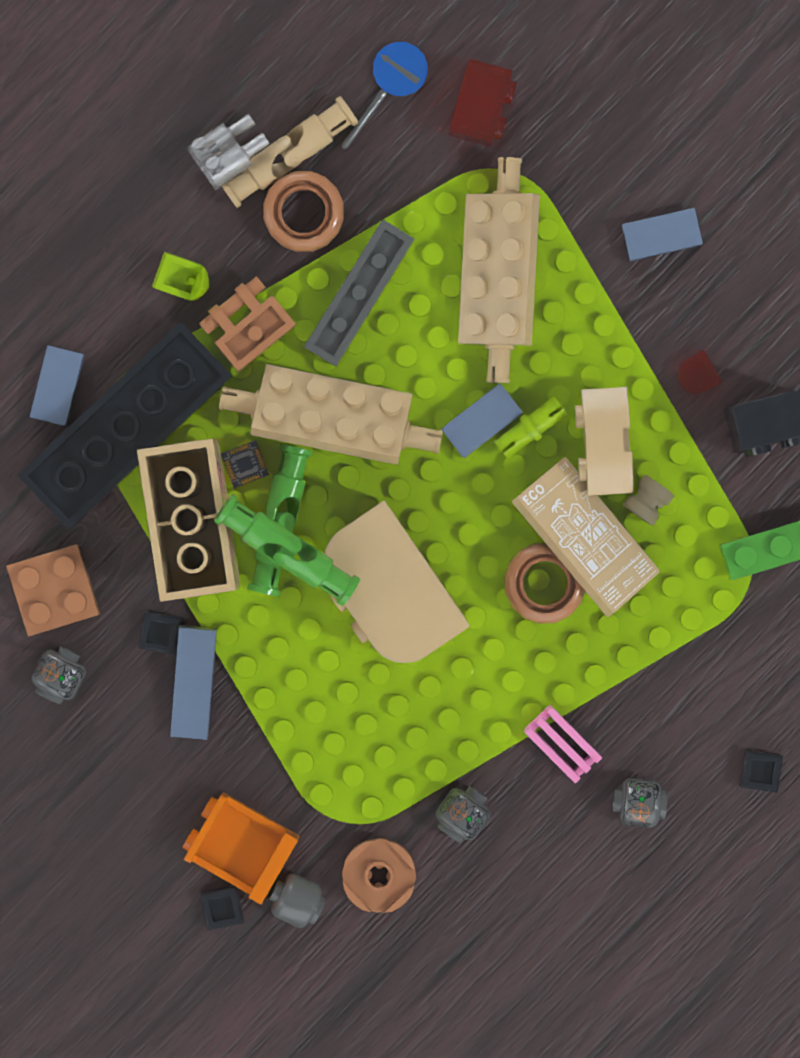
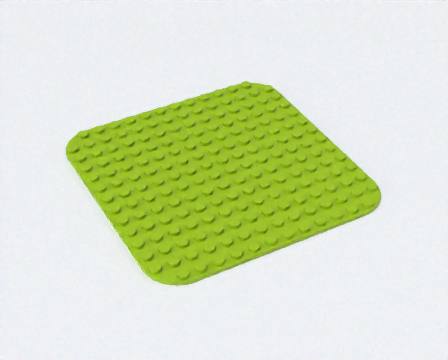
[118,168,752,824]

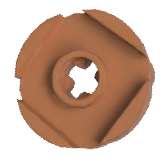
[342,837,416,913]

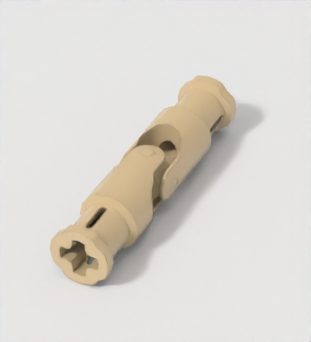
[218,96,358,208]

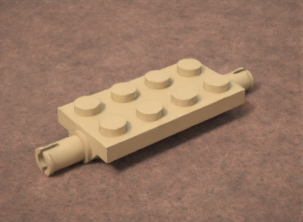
[458,157,540,383]
[219,364,443,465]

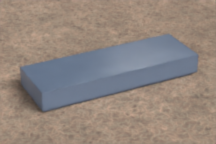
[170,625,217,740]

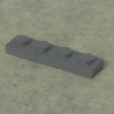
[304,219,415,367]

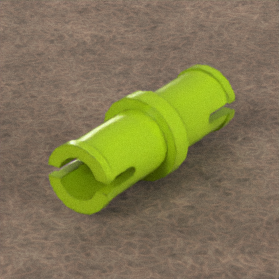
[494,396,568,459]

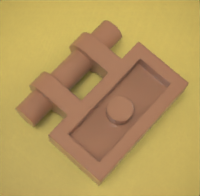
[199,276,296,372]

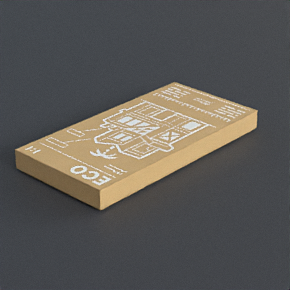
[511,457,660,618]

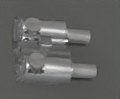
[186,114,270,190]

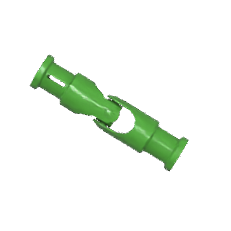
[247,444,313,596]
[214,494,360,606]

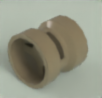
[623,474,675,526]

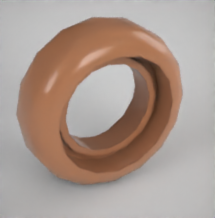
[263,171,344,252]
[504,543,585,624]

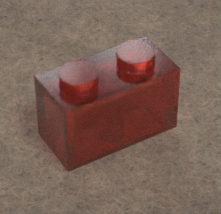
[449,58,517,147]

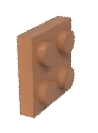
[6,544,100,637]

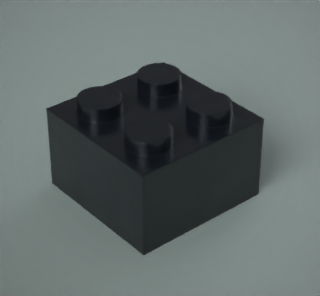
[724,390,800,457]

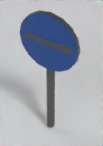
[341,42,428,149]

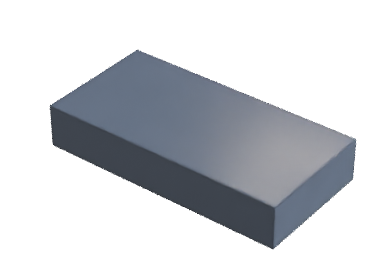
[621,208,703,262]
[30,345,85,426]
[441,383,523,458]

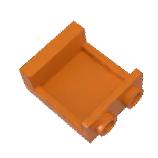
[182,792,300,905]

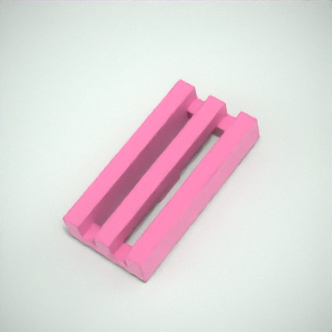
[523,704,602,783]

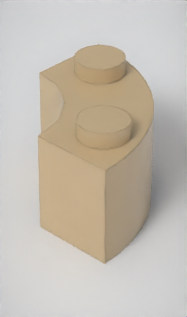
[575,387,633,496]

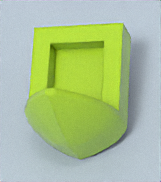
[152,251,209,301]

